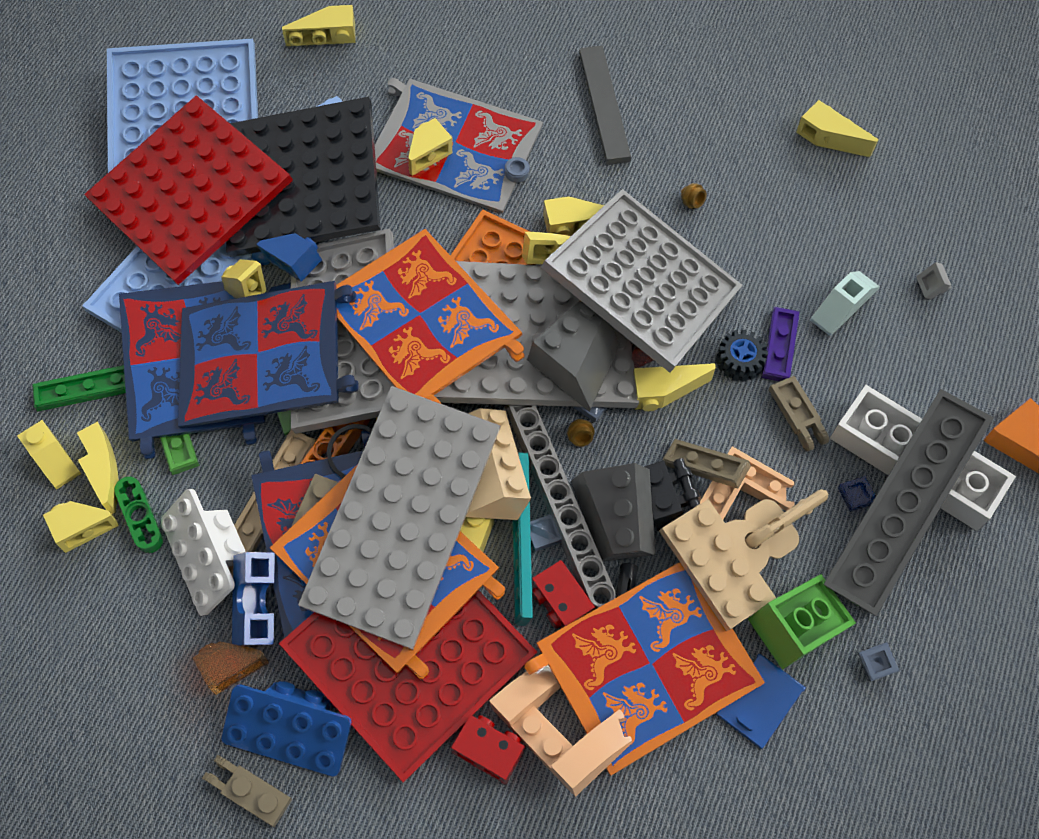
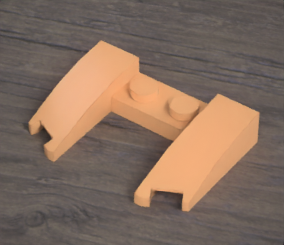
[700,446,794,519]
[489,665,632,797]

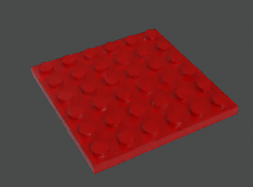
[84,95,293,285]
[279,590,537,783]

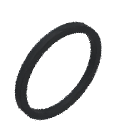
[327,424,373,478]

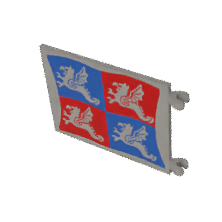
[375,78,543,214]

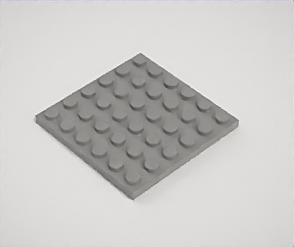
[540,189,742,373]

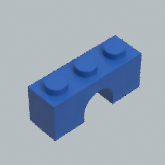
[232,552,275,646]

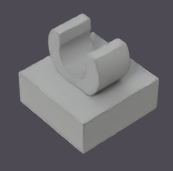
[916,262,952,299]

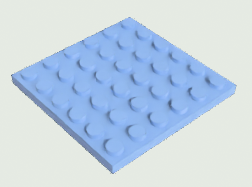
[107,39,258,173]

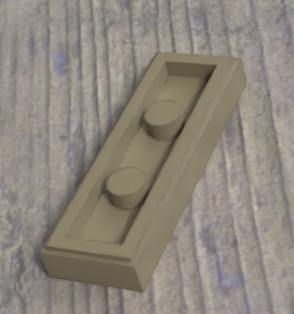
[662,439,751,489]

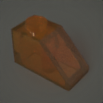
[193,642,269,695]

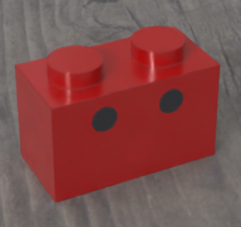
[532,560,595,629]
[451,715,525,785]

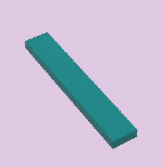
[513,452,533,626]

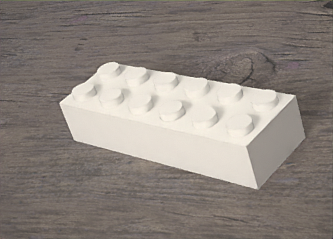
[830,385,1016,531]

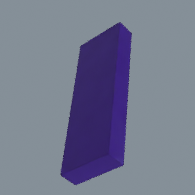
[761,307,800,382]

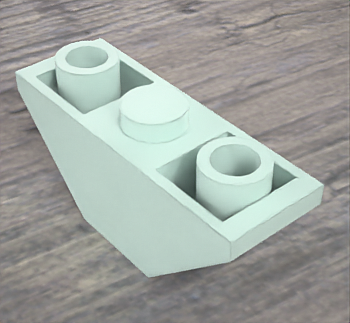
[810,271,880,336]

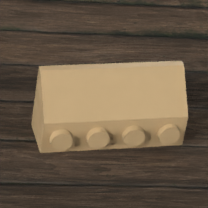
[466,408,531,520]

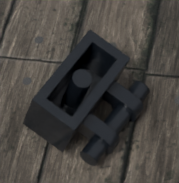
[644,458,701,531]

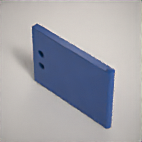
[716,653,806,750]

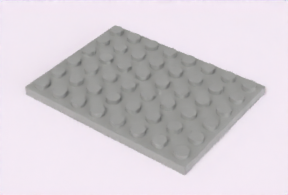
[434,261,639,408]

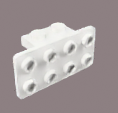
[161,489,246,616]

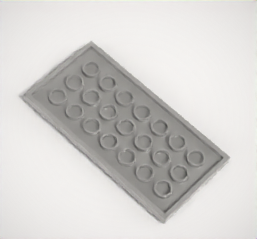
[291,229,394,434]
[298,386,500,650]

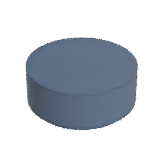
[505,157,530,182]

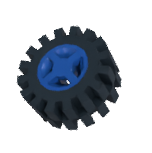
[716,329,768,382]

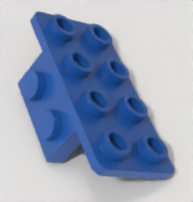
[221,681,352,777]

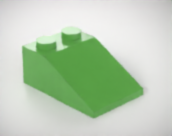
[748,574,856,670]

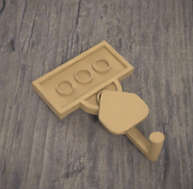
[659,489,828,631]

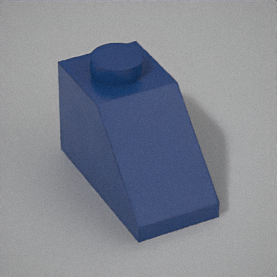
[256,233,322,282]

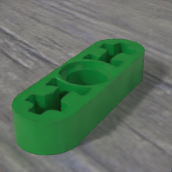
[114,477,163,553]

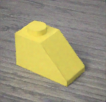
[408,118,453,176]
[221,259,267,298]
[17,420,81,489]
[43,501,119,553]

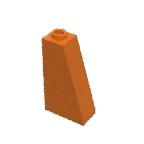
[984,398,1039,474]

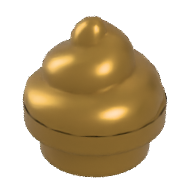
[681,183,707,209]
[567,419,595,447]

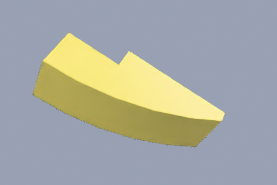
[522,232,571,264]
[77,422,119,514]

